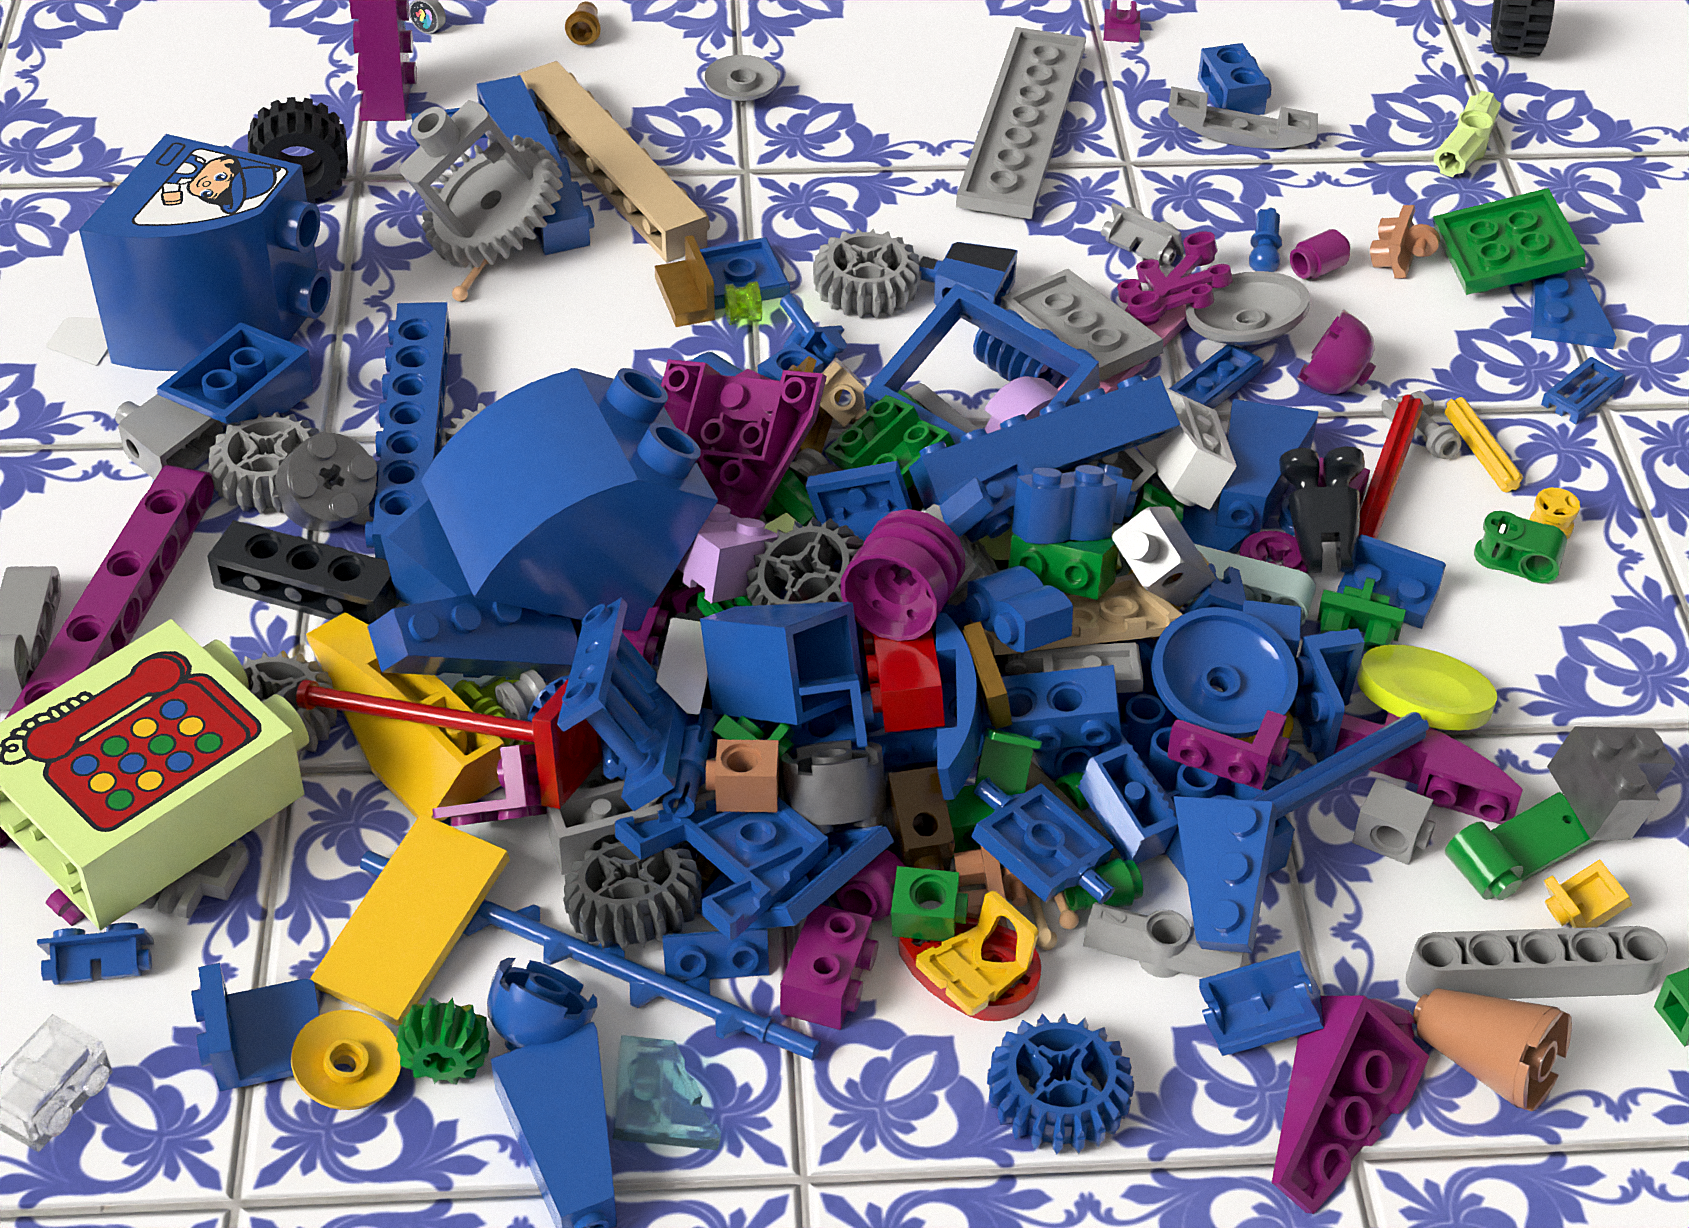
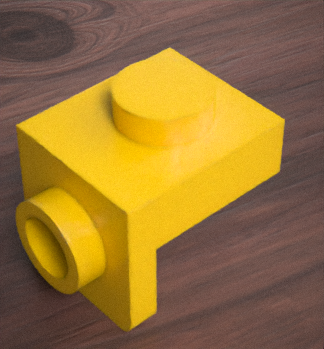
[1544,859,1633,928]

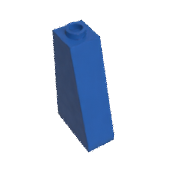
[1216,399,1318,532]
[491,1022,617,1228]

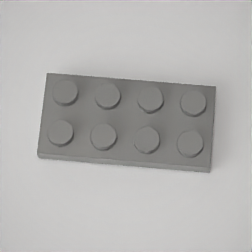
[1001,269,1163,381]

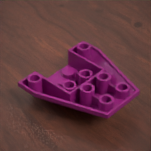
[661,359,827,520]

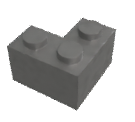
[1547,726,1676,840]

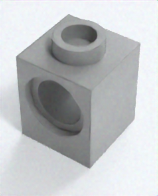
[1352,778,1436,865]

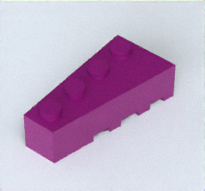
[349,0,417,121]

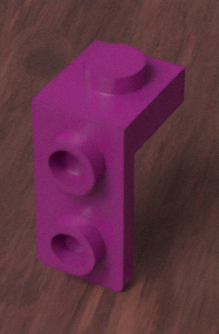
[1167,710,1290,790]

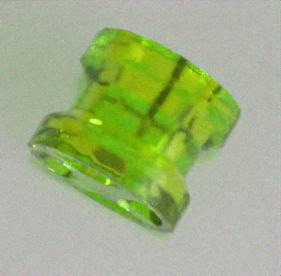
[724,281,762,325]

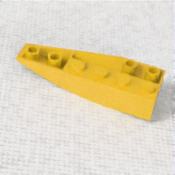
[306,612,505,822]

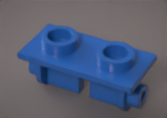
[37,922,154,985]
[663,928,769,982]

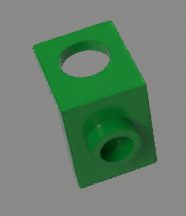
[973,728,1042,796]

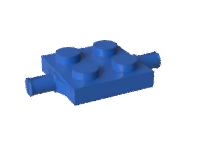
[971,777,1115,904]

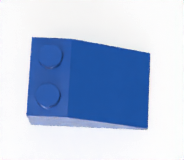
[156,322,313,424]

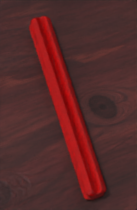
[1359,394,1424,539]

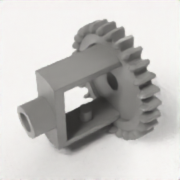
[399,100,563,268]

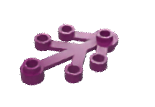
[1117,231,1233,326]

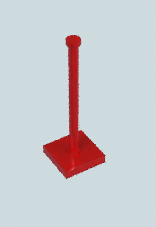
[296,678,602,809]

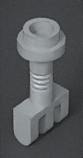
[1381,391,1461,459]

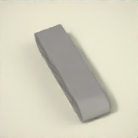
[1406,926,1668,999]

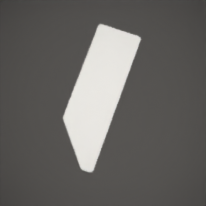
[656,618,708,715]

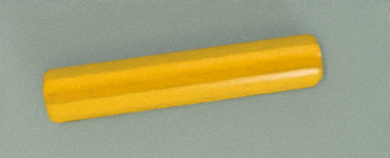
[1444,397,1523,493]

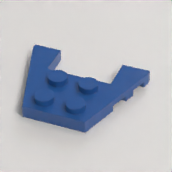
[615,797,828,940]

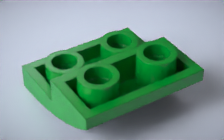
[824,395,955,489]

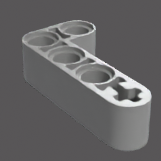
[0,566,61,711]

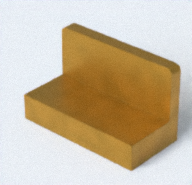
[654,235,715,327]

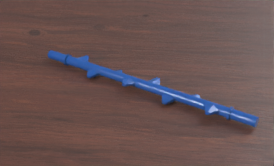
[360,850,821,1061]

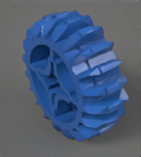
[987,1013,1134,1155]

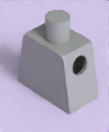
[115,394,224,480]
[1112,507,1217,607]

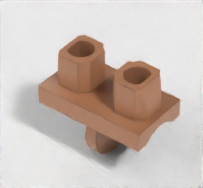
[1370,205,1440,278]
[954,845,1034,928]

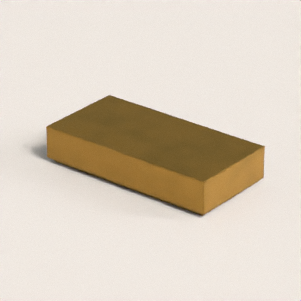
[962,622,1013,729]

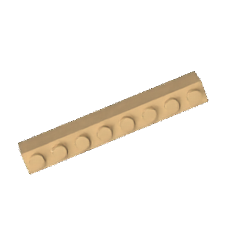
[517,61,710,263]

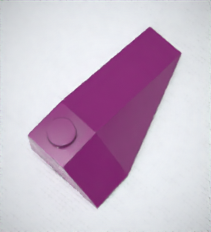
[1271,995,1430,1214]

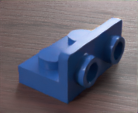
[1337,534,1446,629]

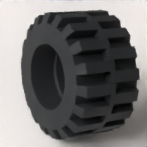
[1491,0,1555,56]
[248,97,348,203]

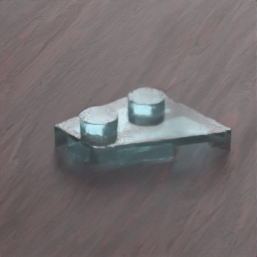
[612,1035,721,1150]

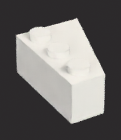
[1137,377,1237,510]

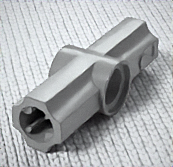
[1083,902,1243,978]

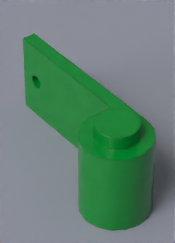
[1445,792,1595,901]

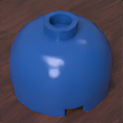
[487,957,598,1051]

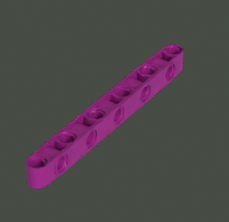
[0,465,214,849]

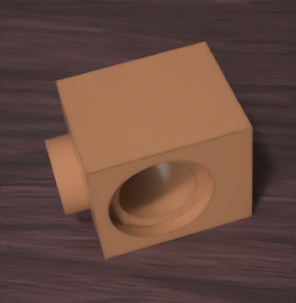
[706,739,779,812]

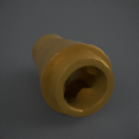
[565,1,601,45]

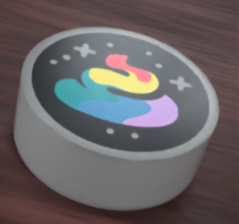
[409,0,446,34]

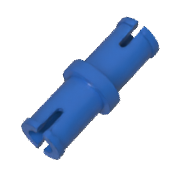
[662,725,713,817]

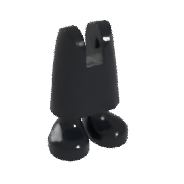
[1279,446,1365,573]

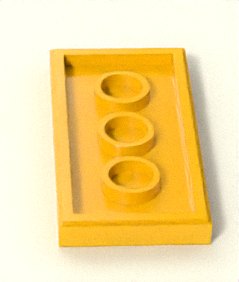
[310,814,510,1027]

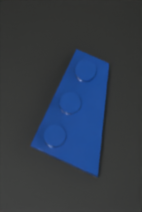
[1531,268,1617,350]
[1174,796,1277,953]

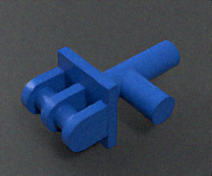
[780,294,847,371]

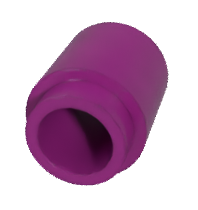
[1290,229,1350,279]

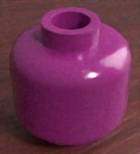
[835,849,905,922]

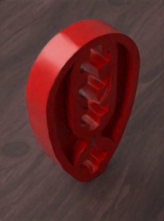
[898,917,1041,1021]

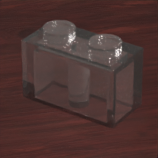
[0,1014,113,1152]

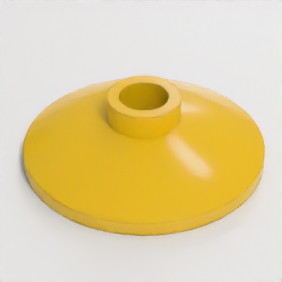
[291,1010,401,1110]

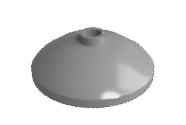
[1185,271,1310,346]

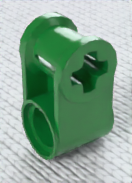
[1474,510,1567,584]

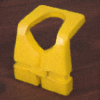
[916,890,1039,1016]

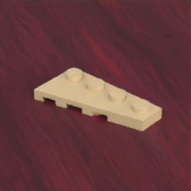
[970,573,1183,656]

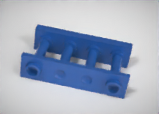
[557,597,687,811]

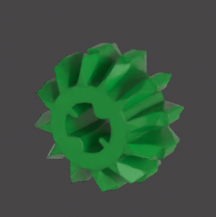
[396,997,490,1085]

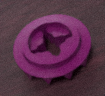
[1239,531,1308,574]

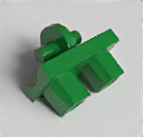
[1317,577,1406,652]

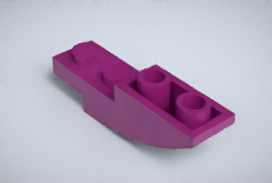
[1334,713,1523,824]

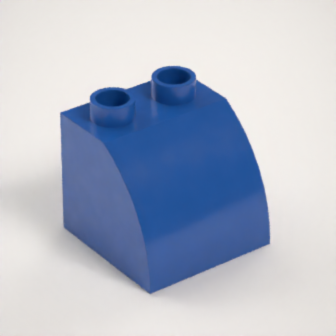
[421,368,718,631]

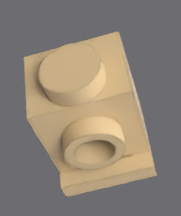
[820,358,867,428]

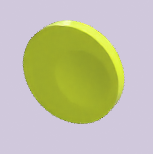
[1357,645,1497,731]

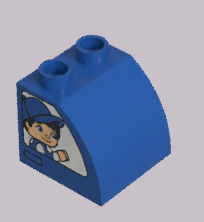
[79,134,331,371]

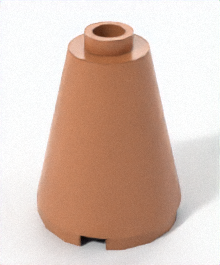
[1413,988,1572,1112]

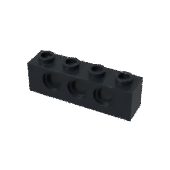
[207,520,400,625]

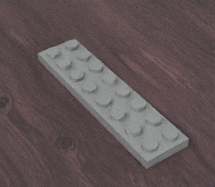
[956,27,1086,219]

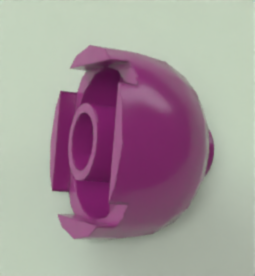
[1297,309,1376,395]

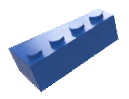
[367,593,578,682]

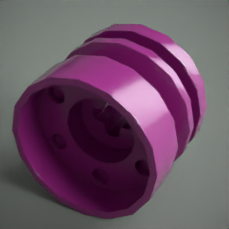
[841,509,965,641]

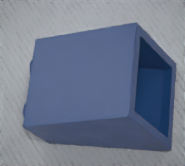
[700,602,864,725]

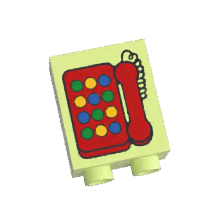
[0,619,309,931]

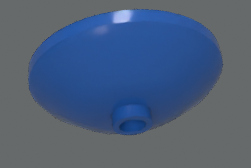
[1151,607,1298,738]

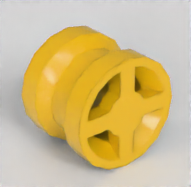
[1529,487,1580,539]

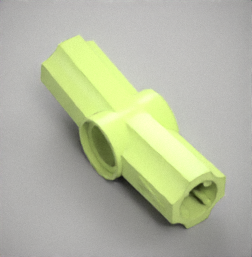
[1433,90,1501,178]

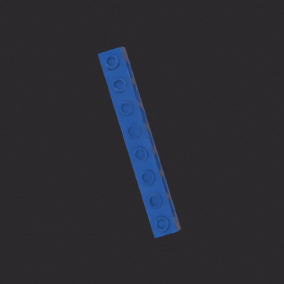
[365,302,451,560]
[727,665,1122,776]

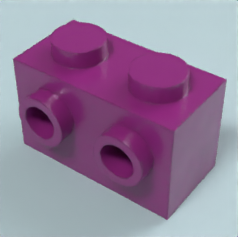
[780,904,879,1030]

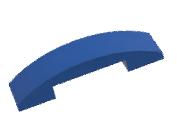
[936,612,982,800]

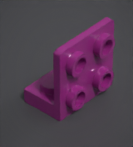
[432,744,547,826]

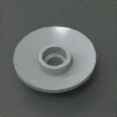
[705,55,778,101]

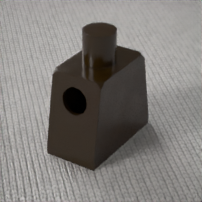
[882,766,955,871]

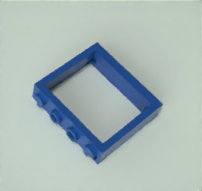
[863,283,1100,444]

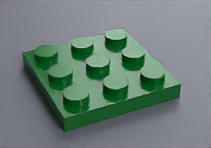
[1433,188,1586,295]

